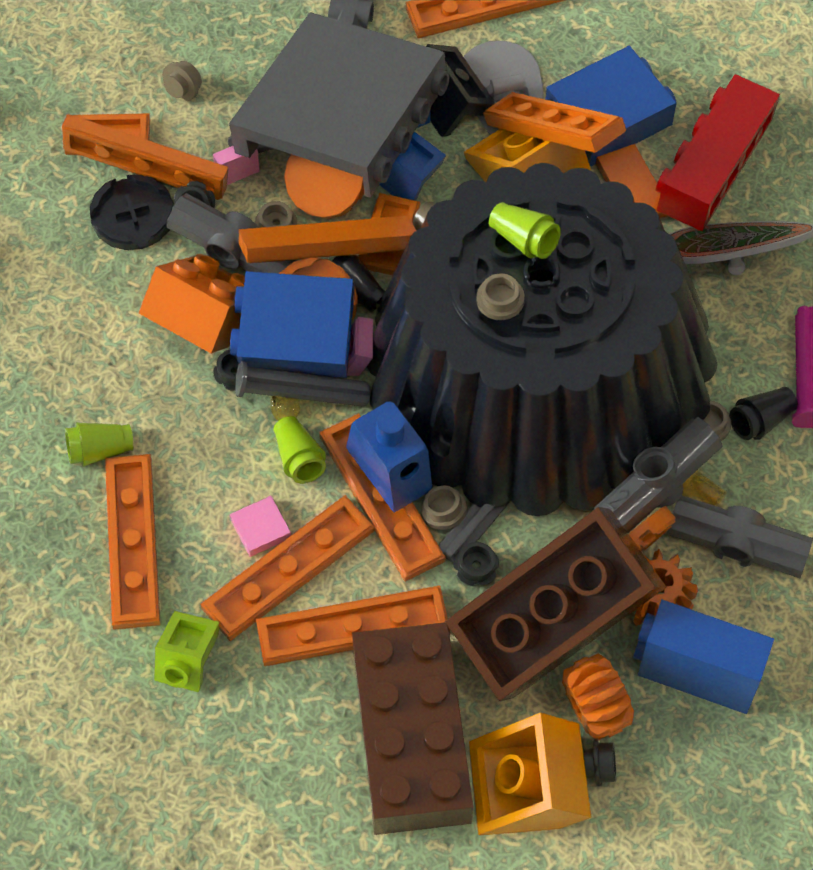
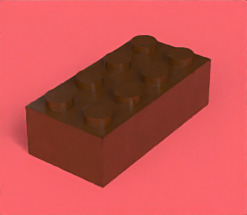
[445,507,666,701]
[352,622,473,835]

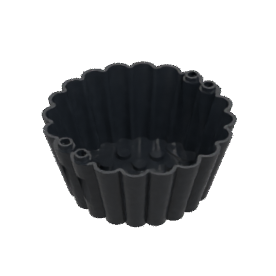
[366,163,717,516]

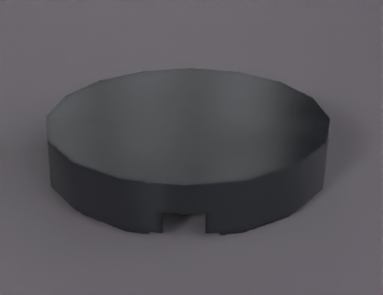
[90,174,174,250]

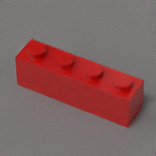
[655,74,780,232]

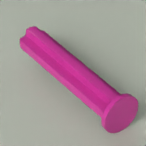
[792,305,813,428]

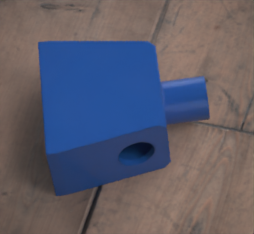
[346,401,432,513]

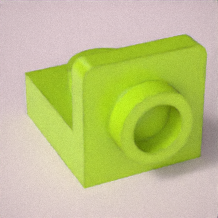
[154,611,219,692]

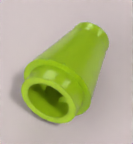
[489,202,561,259]
[273,416,326,484]
[65,422,134,467]

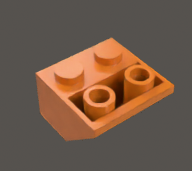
[139,254,245,354]

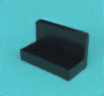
[426,44,495,137]

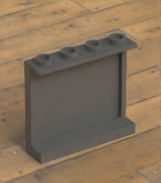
[229,12,450,198]

